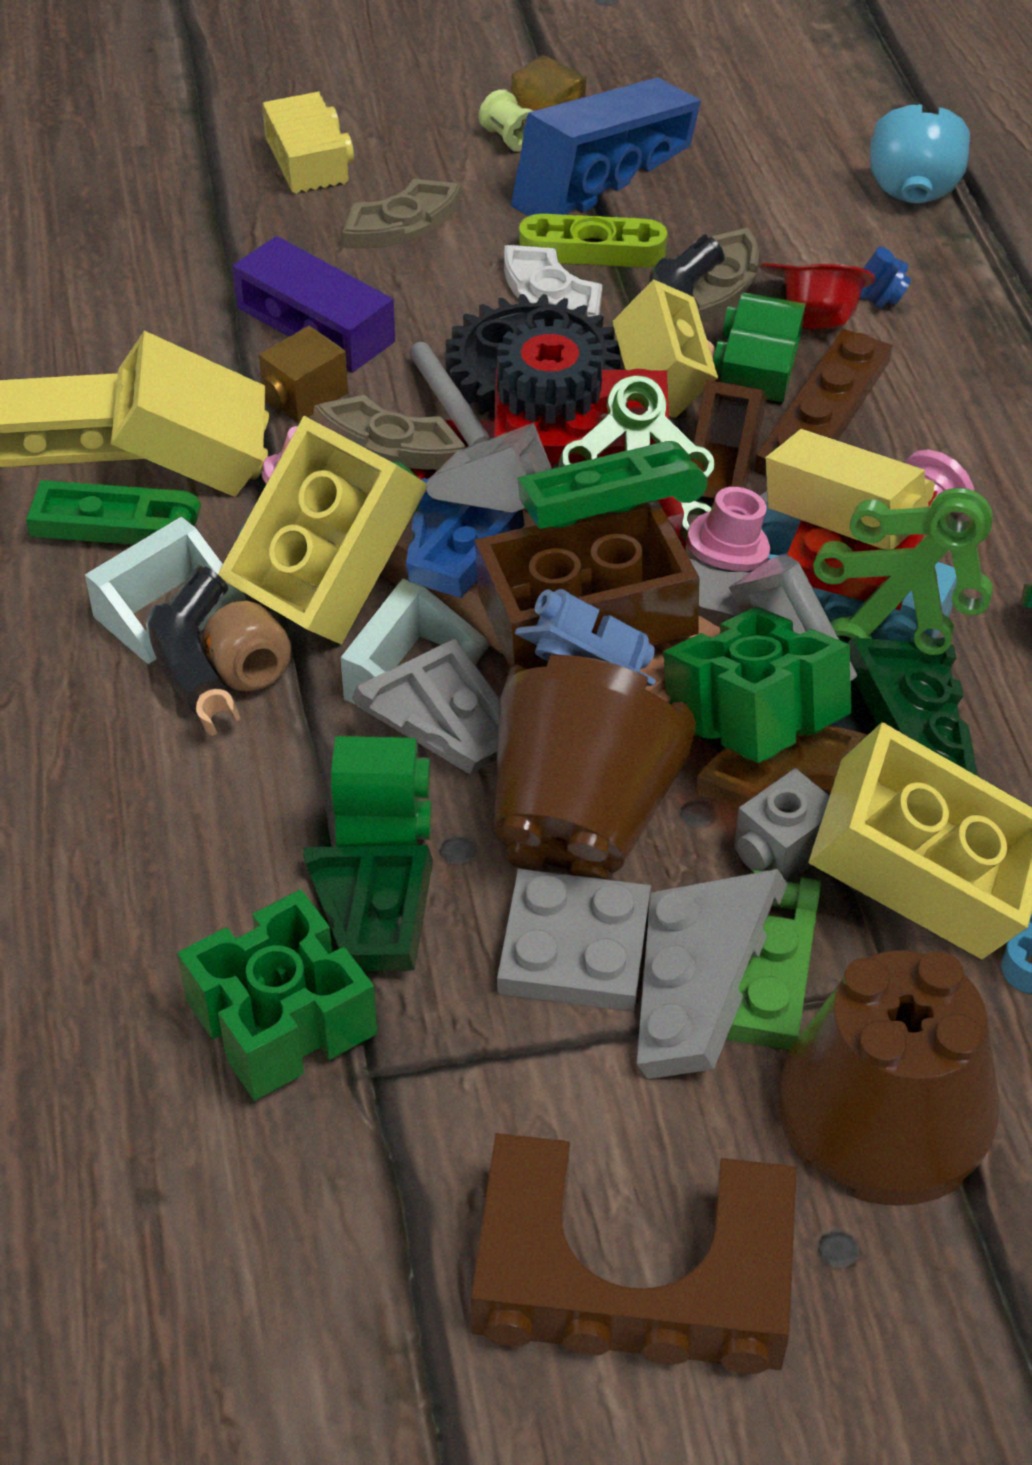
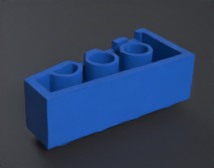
[511,77,701,216]

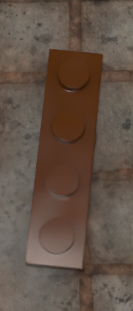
[754,329,893,476]

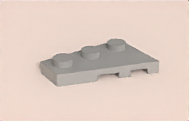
[637,869,787,1079]

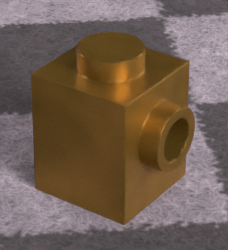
[259,326,348,423]

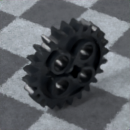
[445,294,621,415]

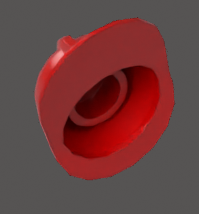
[758,263,875,330]

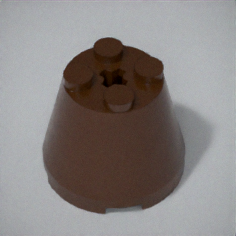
[494,655,696,880]
[779,951,1000,1205]

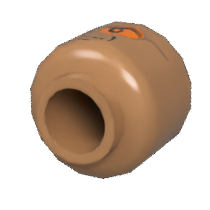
[202,600,291,692]

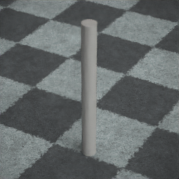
[410,342,491,447]

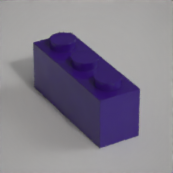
[232,236,396,373]

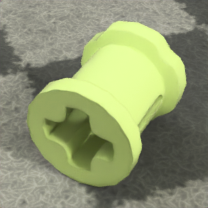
[479,89,533,152]

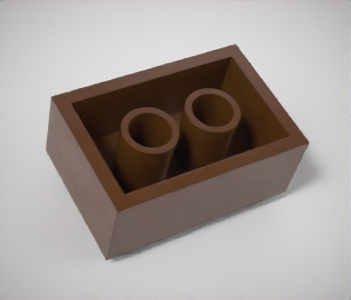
[475,500,700,669]

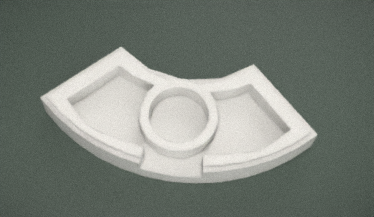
[504,245,602,318]

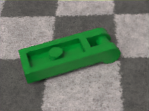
[517,441,708,529]
[26,480,201,545]

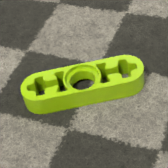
[519,214,667,267]

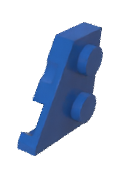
[406,478,525,598]

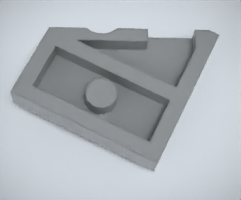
[352,639,500,774]

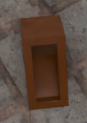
[691,380,767,499]

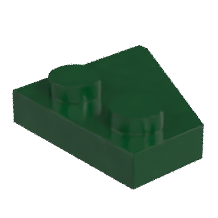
[302,845,433,971]

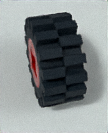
[497,319,603,423]

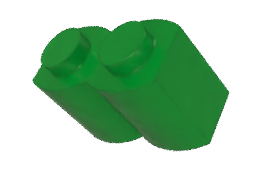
[713,292,806,402]
[331,736,432,846]

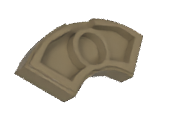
[342,179,462,248]
[693,228,759,323]
[312,395,467,469]

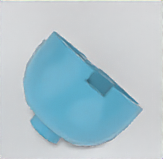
[870,105,970,203]

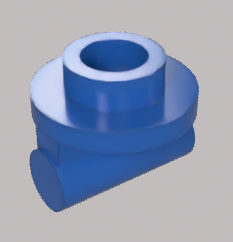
[860,247,912,309]

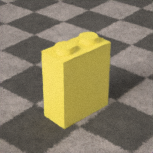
[111,331,269,497]

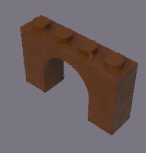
[471,1133,797,1374]

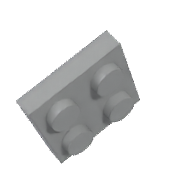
[497,869,651,1012]

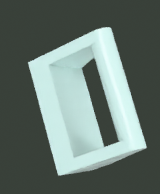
[85,517,246,664]
[340,579,489,704]

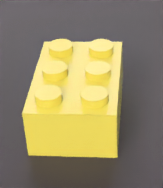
[218,416,426,645]
[808,722,1032,959]

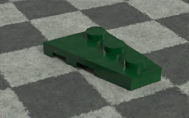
[848,638,978,776]

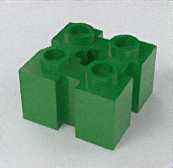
[663,606,851,763]
[177,889,378,1101]

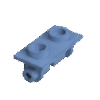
[515,589,656,686]

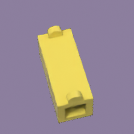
[766,429,935,550]

